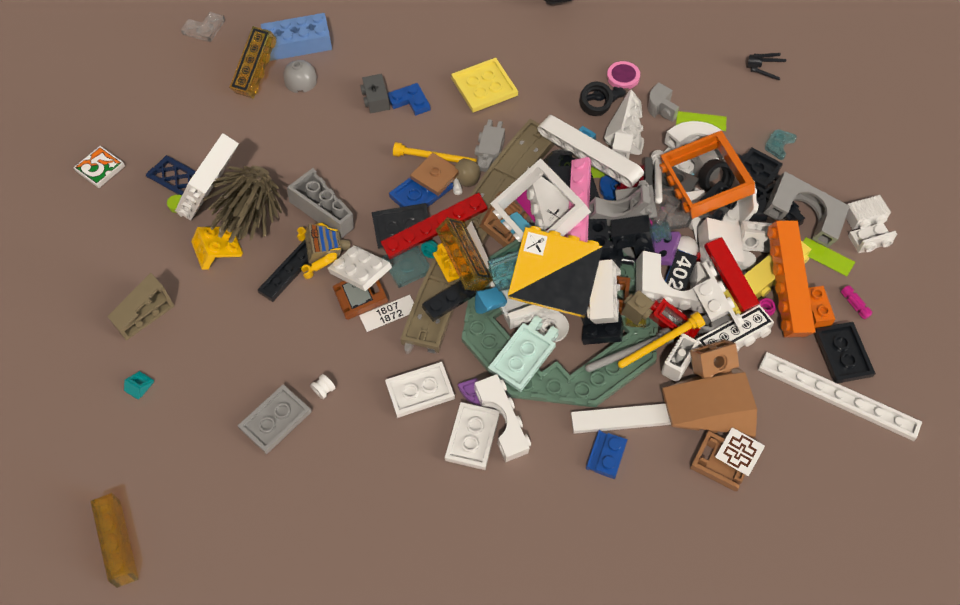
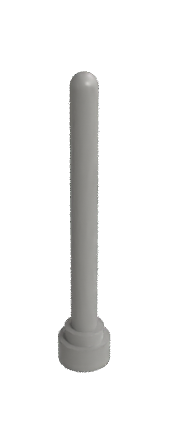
[585,327,674,372]

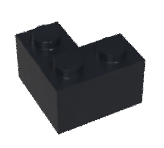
[611,214,655,259]

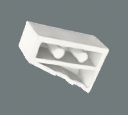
[587,260,621,324]

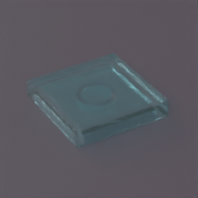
[382,246,430,288]

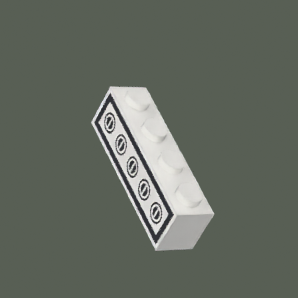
[696,305,774,362]

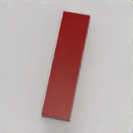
[704,237,760,313]

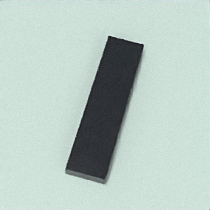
[257,239,309,302]

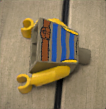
[297,223,350,279]

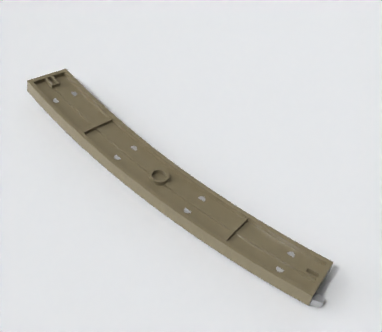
[401,119,555,354]

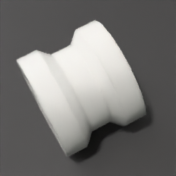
[310,374,336,399]

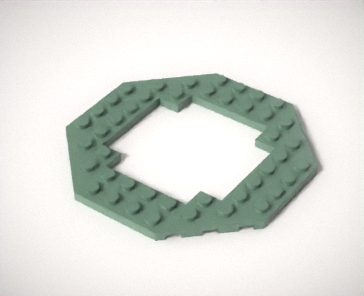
[462,238,658,407]

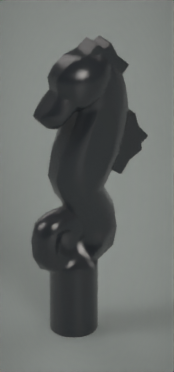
[586,86,627,102]

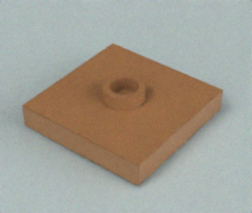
[410,153,459,196]

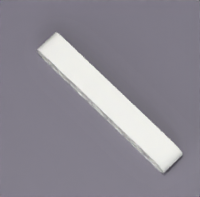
[537,115,644,188]

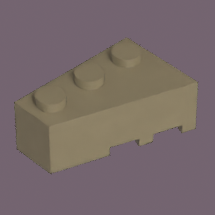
[107,273,174,341]

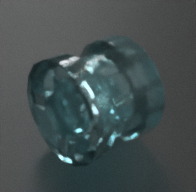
[652,221,672,243]

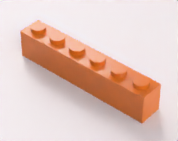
[767,221,815,337]

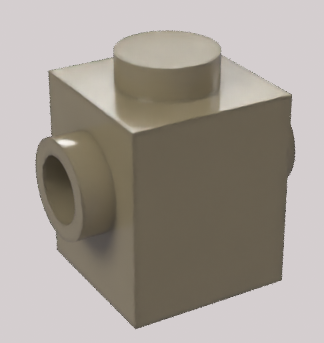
[622,290,654,325]

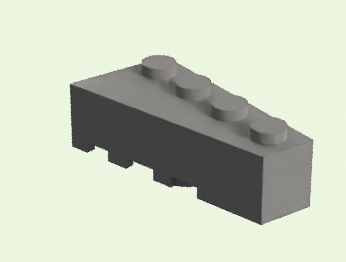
[287,168,354,238]

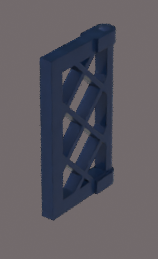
[146,155,196,196]

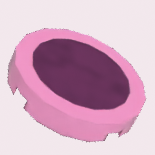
[607,61,640,89]

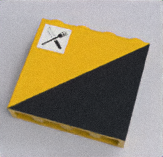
[508,226,603,318]

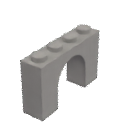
[763,172,850,248]

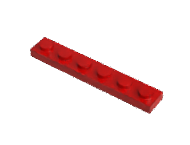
[381,192,488,259]

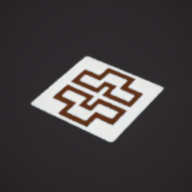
[715,428,765,476]

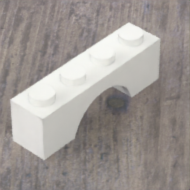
[474,374,531,462]

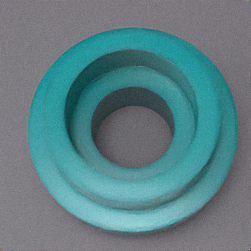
[421,241,438,258]

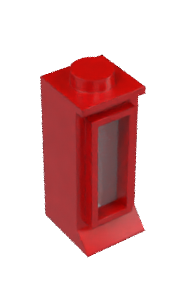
[649,298,701,340]

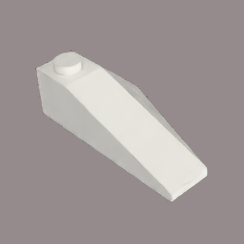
[604,89,644,155]

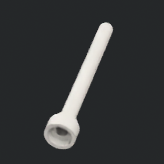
[651,150,664,204]

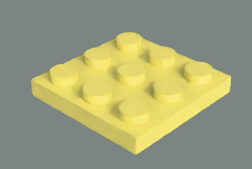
[451,58,518,113]

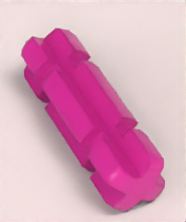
[841,285,873,319]

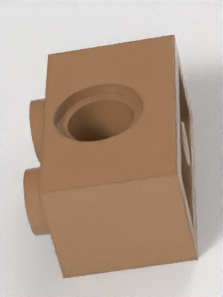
[690,339,739,378]

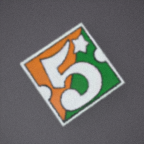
[74,146,125,188]

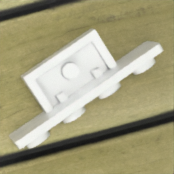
[693,261,745,333]

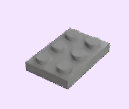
[238,384,312,454]

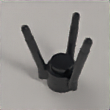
[747,53,786,80]

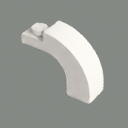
[664,121,724,160]

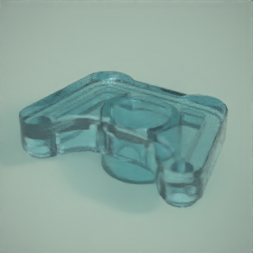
[765,130,797,160]

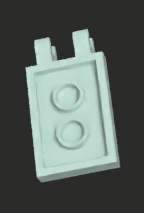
[488,315,559,392]

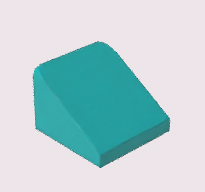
[124,371,154,399]

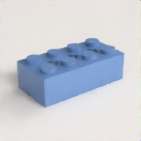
[261,13,332,61]

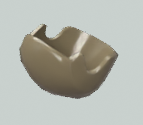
[455,158,480,187]

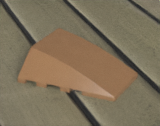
[662,367,757,438]

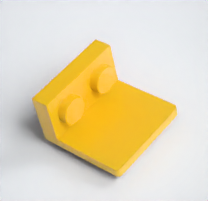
[191,227,243,270]

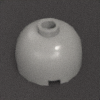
[283,60,317,93]

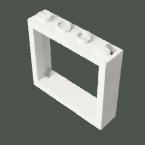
[175,133,239,221]
[490,158,591,243]

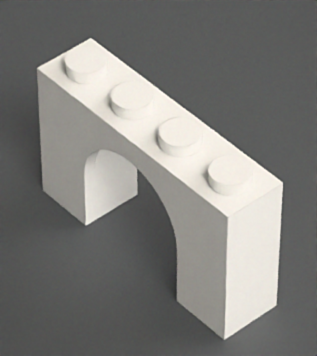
[636,251,715,313]

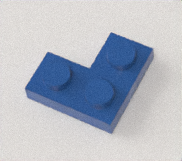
[387,83,431,116]

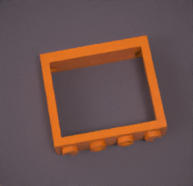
[659,130,755,219]

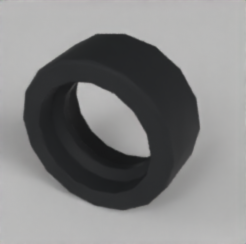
[579,81,613,116]
[698,159,734,192]

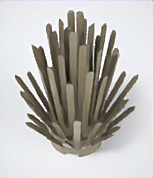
[203,165,282,243]

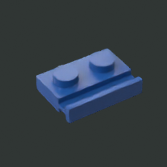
[586,430,628,479]

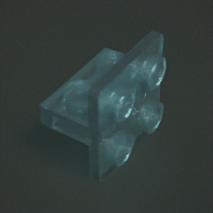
[487,250,519,291]

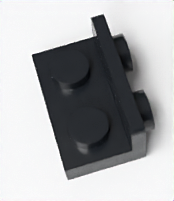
[581,312,624,345]

